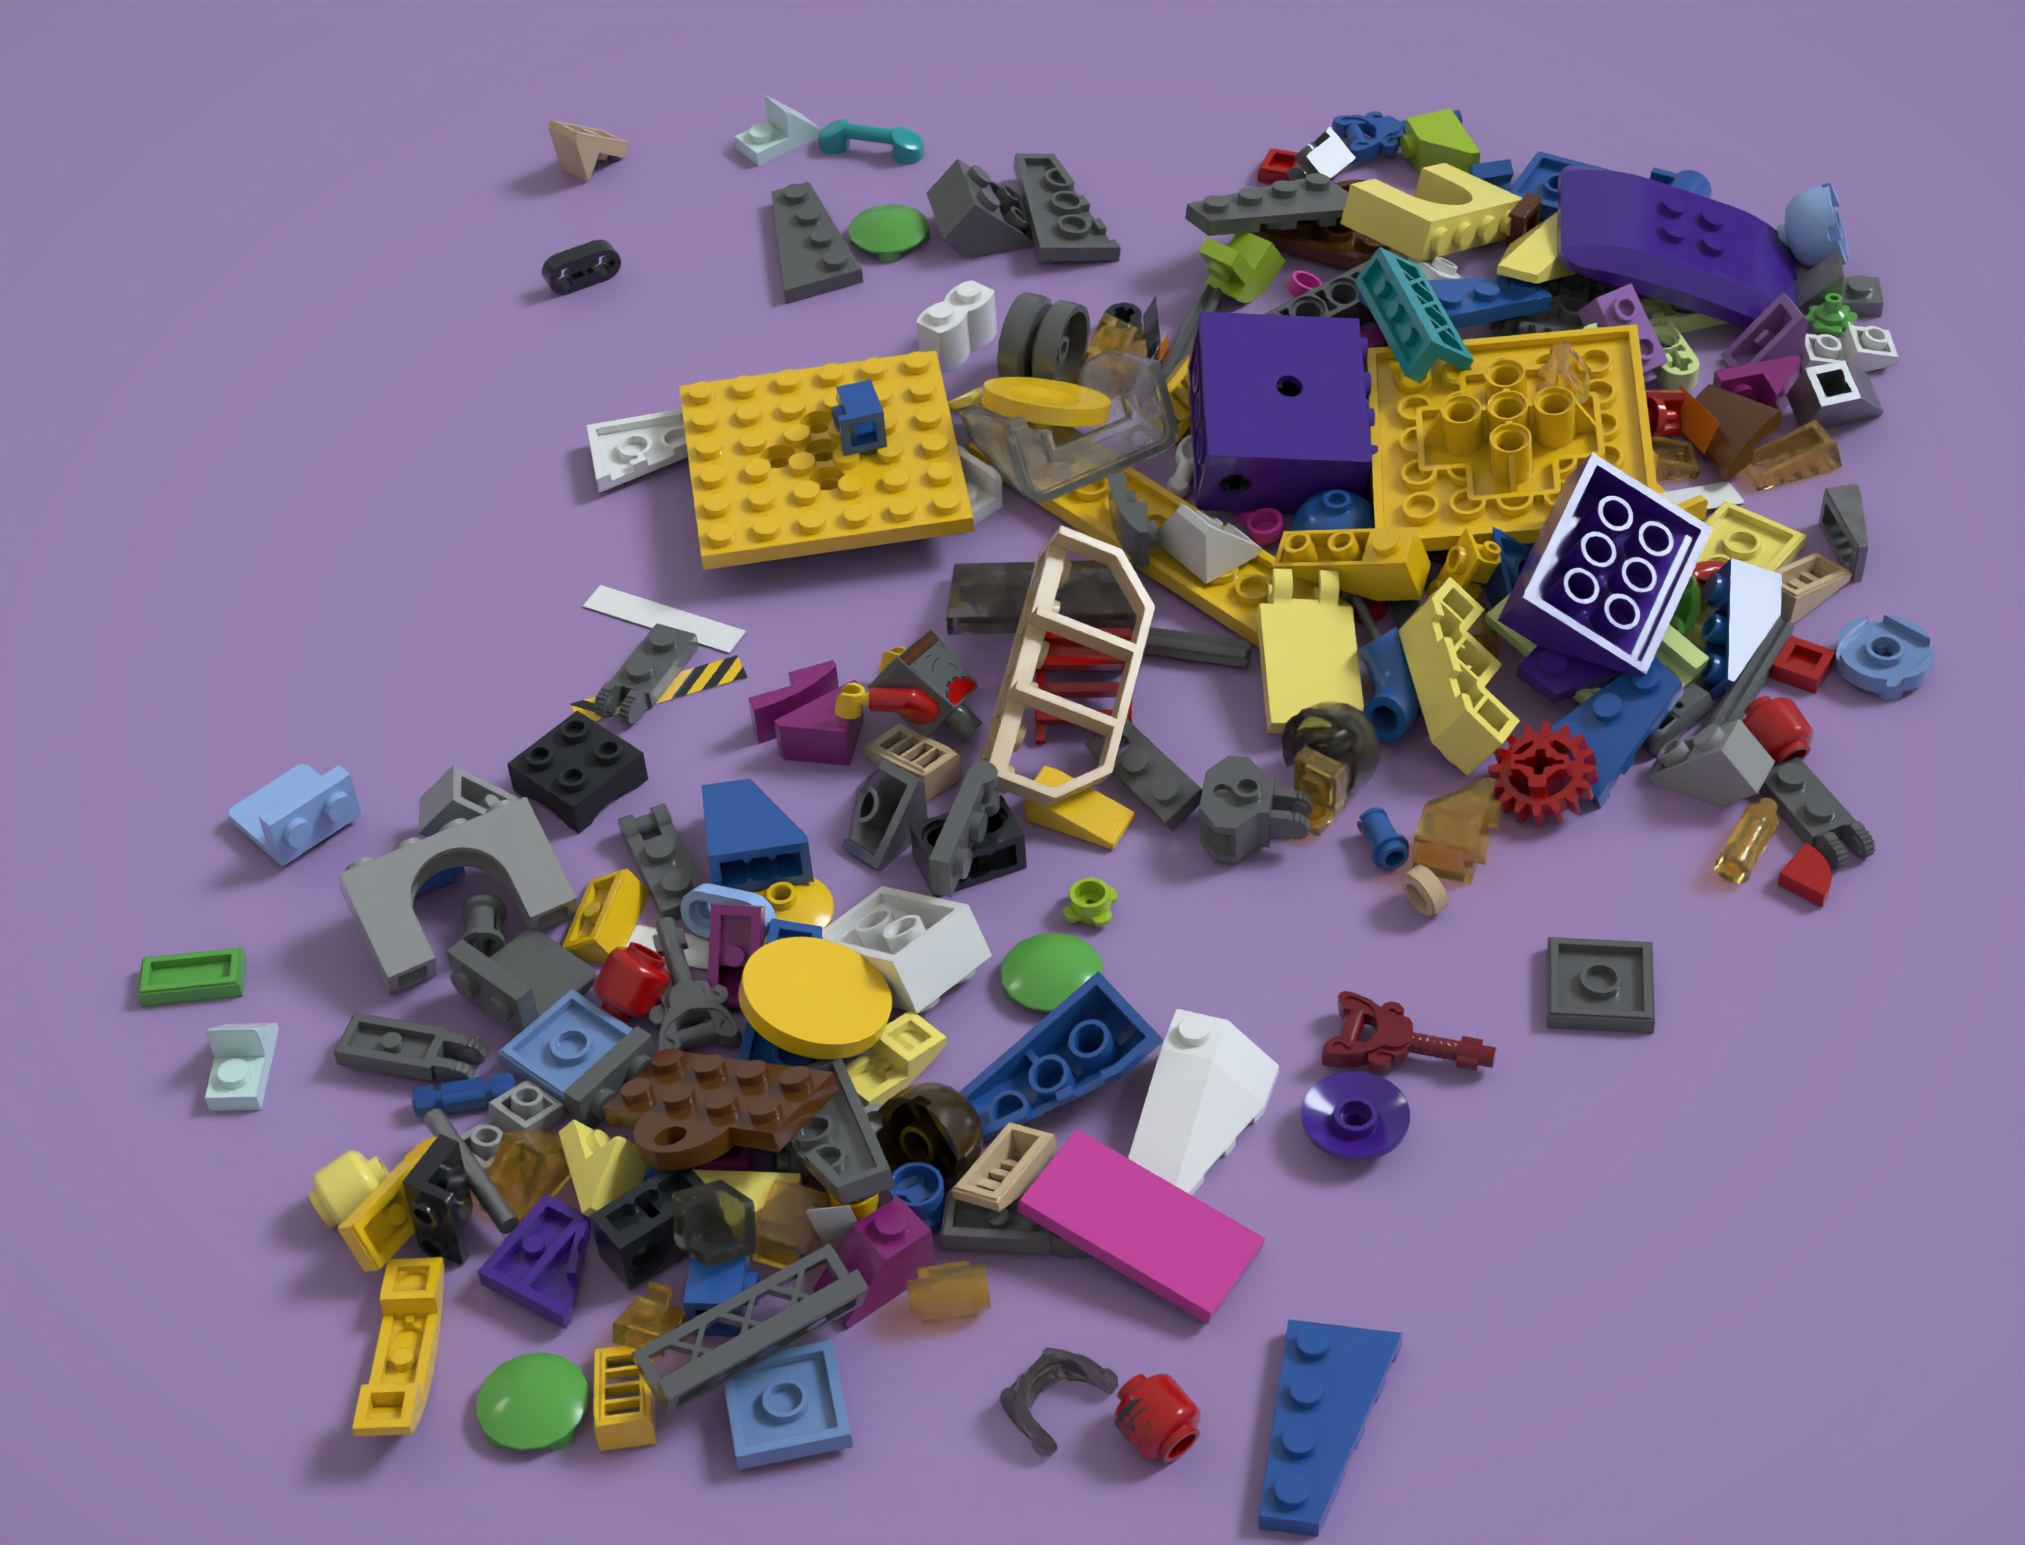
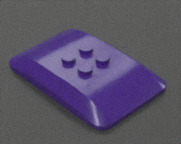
[1557,166,1797,328]

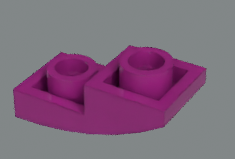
[748,660,839,744]

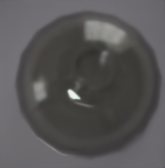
[1282,700,1381,802]

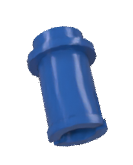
[1357,807,1410,870]

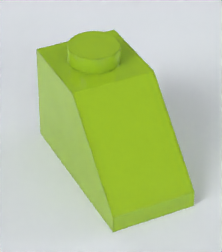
[1400,108,1480,173]

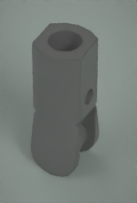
[1644,683,1713,756]

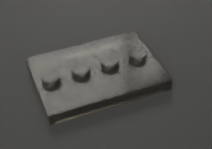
[946,559,1137,635]

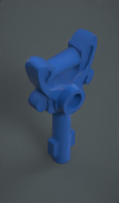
[1332,110,1462,165]

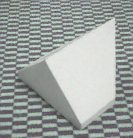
[1157,503,1262,584]

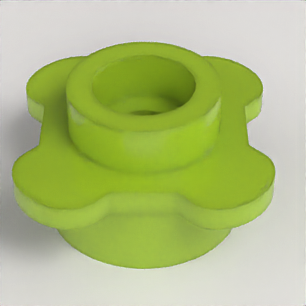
[1063,878,1118,926]

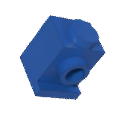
[831,380,887,456]

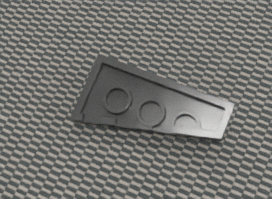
[1013,153,1121,263]
[1185,173,1348,236]
[771,182,863,304]
[784,1058,895,1205]

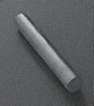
[423,1108,519,1234]

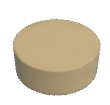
[1401,864,1449,917]

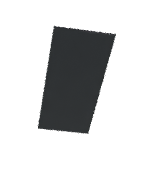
[1143,296,1161,364]

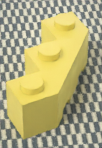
[1398,577,1520,776]

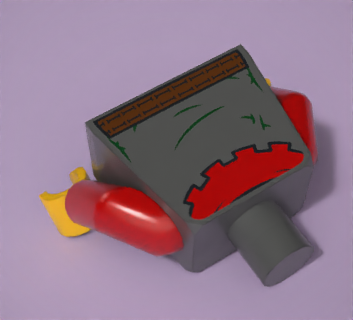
[835,628,983,743]

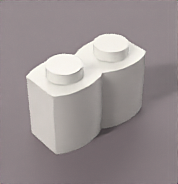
[916,280,997,374]

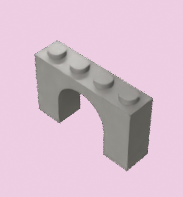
[339,797,577,995]

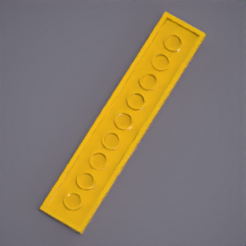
[967,418,1354,647]

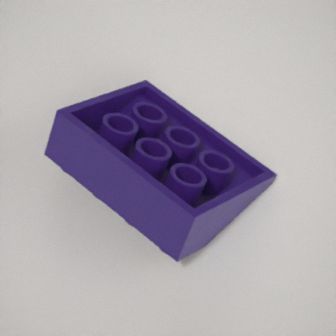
[1497,453,1712,678]

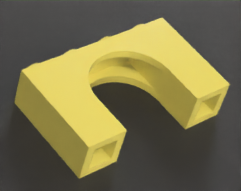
[1340,163,1522,262]

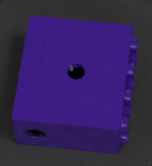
[1187,312,1378,514]

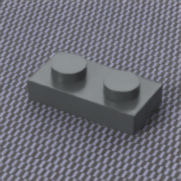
[564,1026,656,1129]

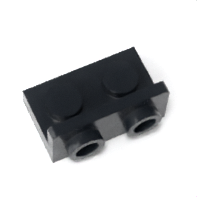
[402,1134,474,1265]

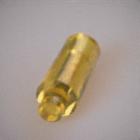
[1715,798,1779,884]

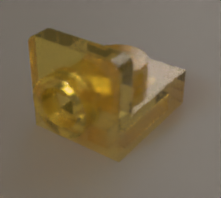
[1294,746,1347,836]

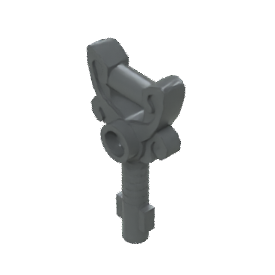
[649,917,742,1052]

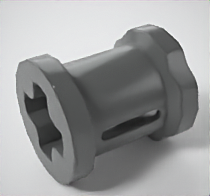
[461,894,507,958]

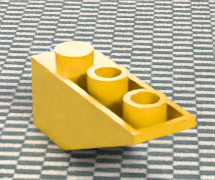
[1273,527,1431,601]

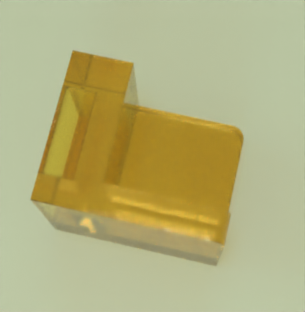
[753,1179,827,1276]

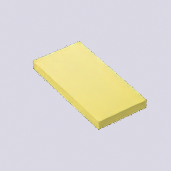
[1685,501,1806,648]

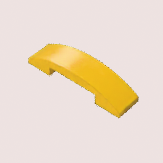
[352,1257,444,1436]

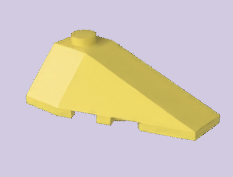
[1496,212,1577,284]

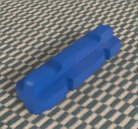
[412,1072,516,1118]

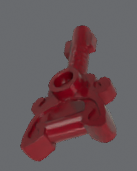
[1321,991,1496,1074]

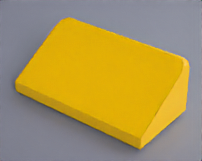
[562,868,648,964]

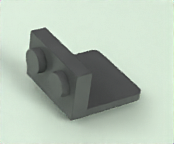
[447,928,597,1034]

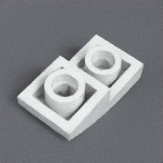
[1801,325,1899,372]

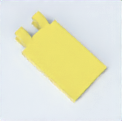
[1256,568,1365,736]

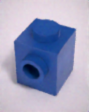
[683,1245,761,1337]

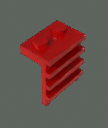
[1035,628,1132,744]

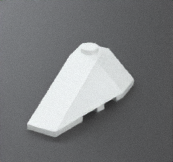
[1128,1009,1279,1195]

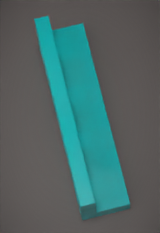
[1354,247,1474,383]

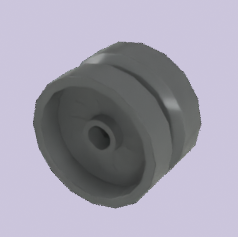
[997,292,1090,384]

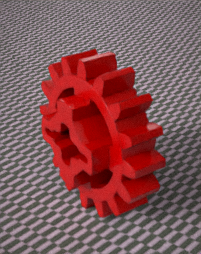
[1488,722,1599,827]

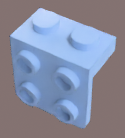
[229,764,362,867]

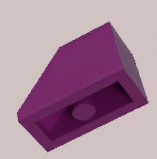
[813,1196,936,1330]

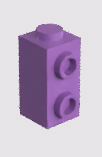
[1577,284,1669,385]

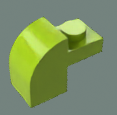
[1198,233,1285,303]

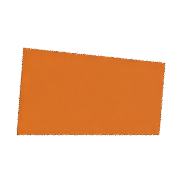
[1679,385,1720,454]

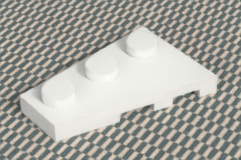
[586,409,688,493]

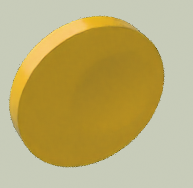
[981,377,1112,430]
[738,937,892,1059]

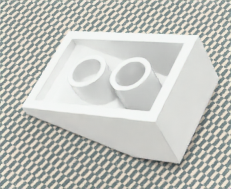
[822,886,992,1014]

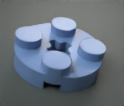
[1834,615,1934,701]

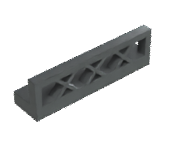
[631,1243,869,1416]

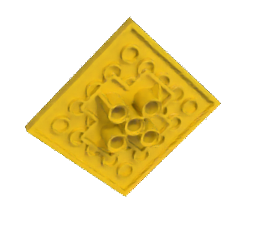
[1367,324,1658,551]
[679,350,974,570]

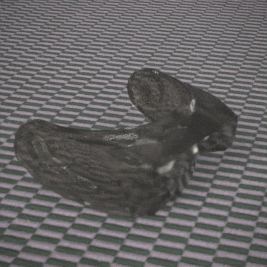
[1000,1347,1119,1456]

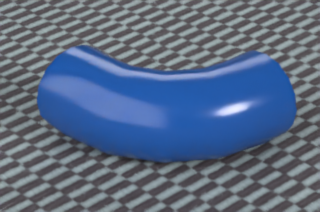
[1357,627,1421,743]

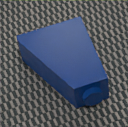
[701,778,814,891]

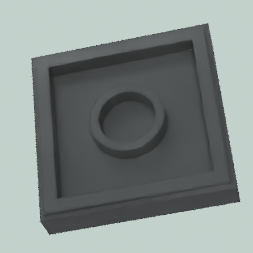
[1547,937,1655,1033]

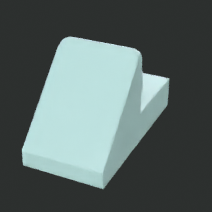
[735,96,822,166]
[205,1023,279,1111]

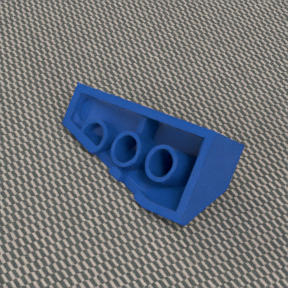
[960,971,1164,1143]

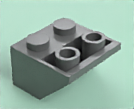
[926,159,1033,258]

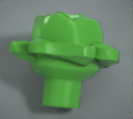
[1805,293,1858,338]

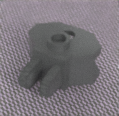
[1199,756,1314,863]

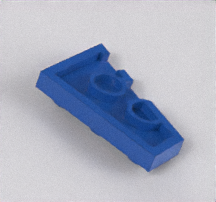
[1551,657,1684,809]

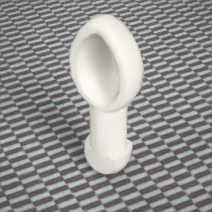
[1167,435,1194,498]

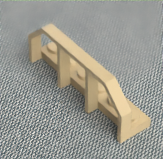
[980,525,1155,807]

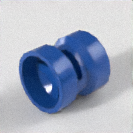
[889,1162,945,1236]

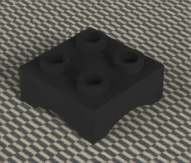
[507,711,648,834]

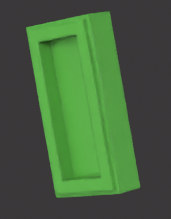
[137,947,247,1007]

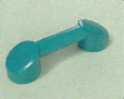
[818,119,924,164]

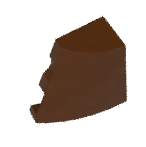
[1682,384,1781,481]

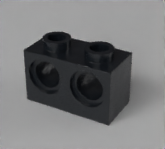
[910,795,1027,898]
[590,1168,721,1290]

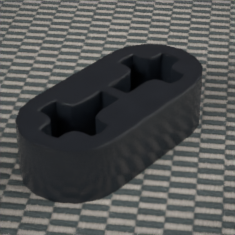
[542,239,621,295]

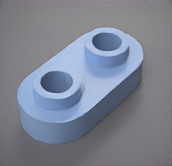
[680,883,776,940]

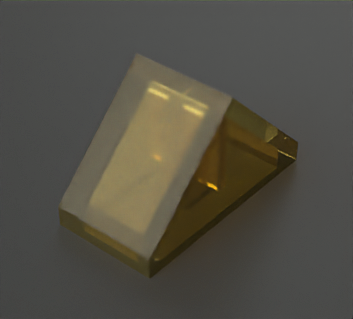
[478,1129,571,1225]

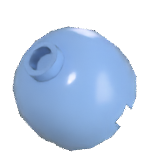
[1777,182,1849,268]

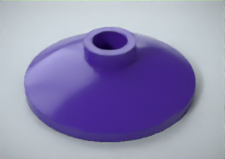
[1301,1071,1410,1161]

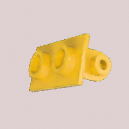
[1426,528,1501,601]

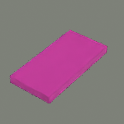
[1017,1129,1265,1324]

